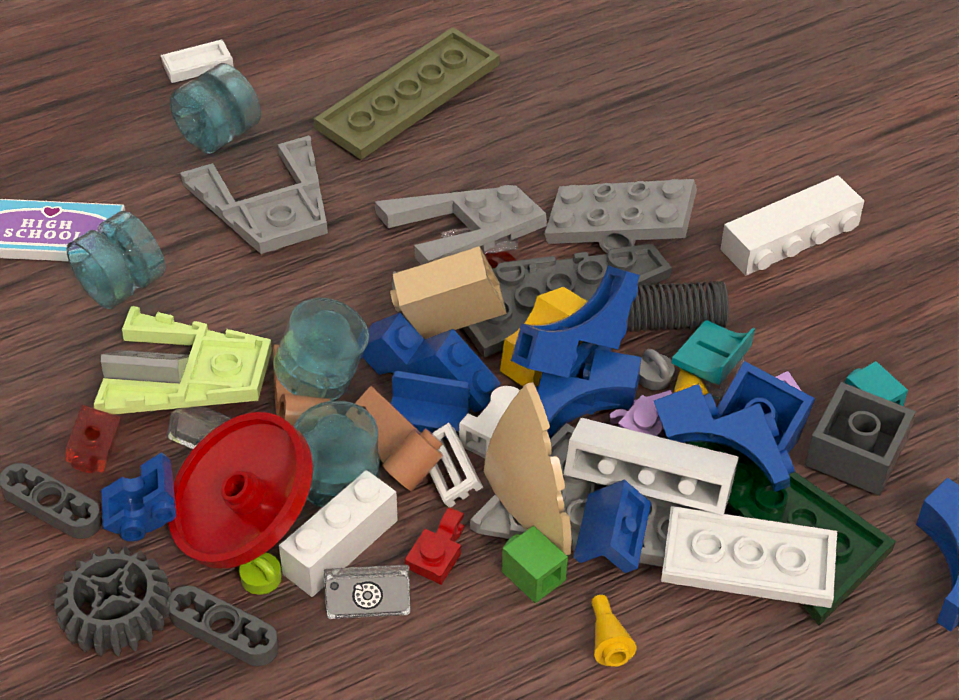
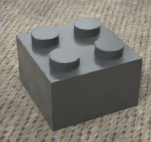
[805,382,916,496]

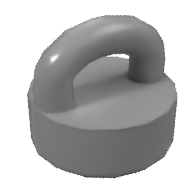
[639,349,675,390]

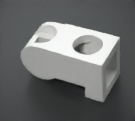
[459,386,520,458]

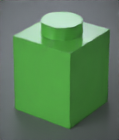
[502,526,568,604]

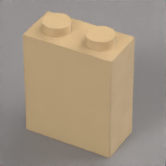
[390,246,507,339]

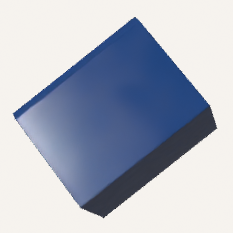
[713,361,815,453]

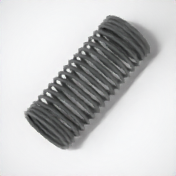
[627,281,729,332]

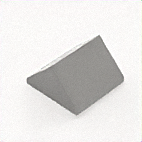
[101,350,189,384]

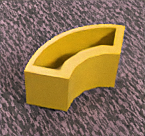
[500,287,588,387]

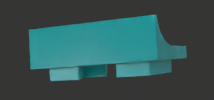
[671,320,755,385]

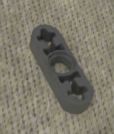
[0,463,102,539]
[168,586,279,666]

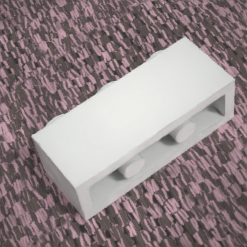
[279,470,398,597]

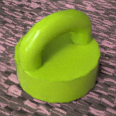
[239,553,282,595]

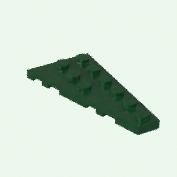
[686,441,896,626]

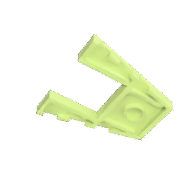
[94,306,272,416]

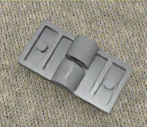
[544,179,697,253]

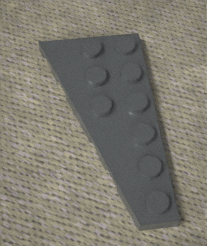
[463,244,672,358]

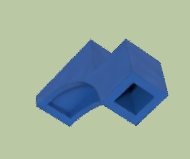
[511,266,640,378]
[355,312,501,412]
[535,349,642,439]
[654,384,795,492]
[916,477,959,632]

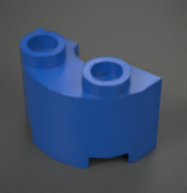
[101,452,176,542]

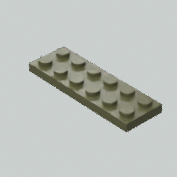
[314,27,500,160]

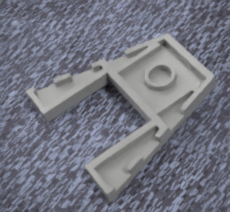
[180,135,328,254]
[375,185,547,265]

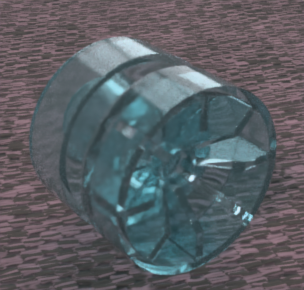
[170,63,261,154]
[66,211,166,309]
[274,298,369,400]
[294,401,380,507]

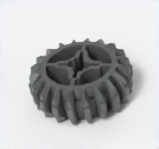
[54,546,172,657]

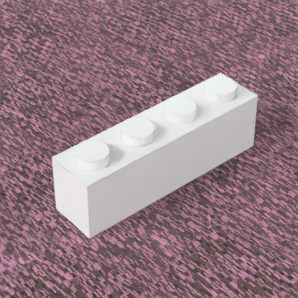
[720,175,864,276]
[564,418,739,515]

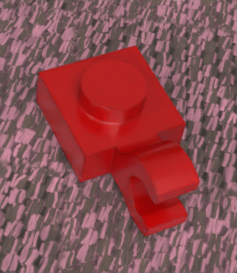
[404,507,464,585]

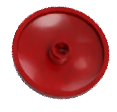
[168,412,313,569]

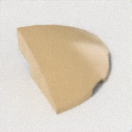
[484,382,571,555]

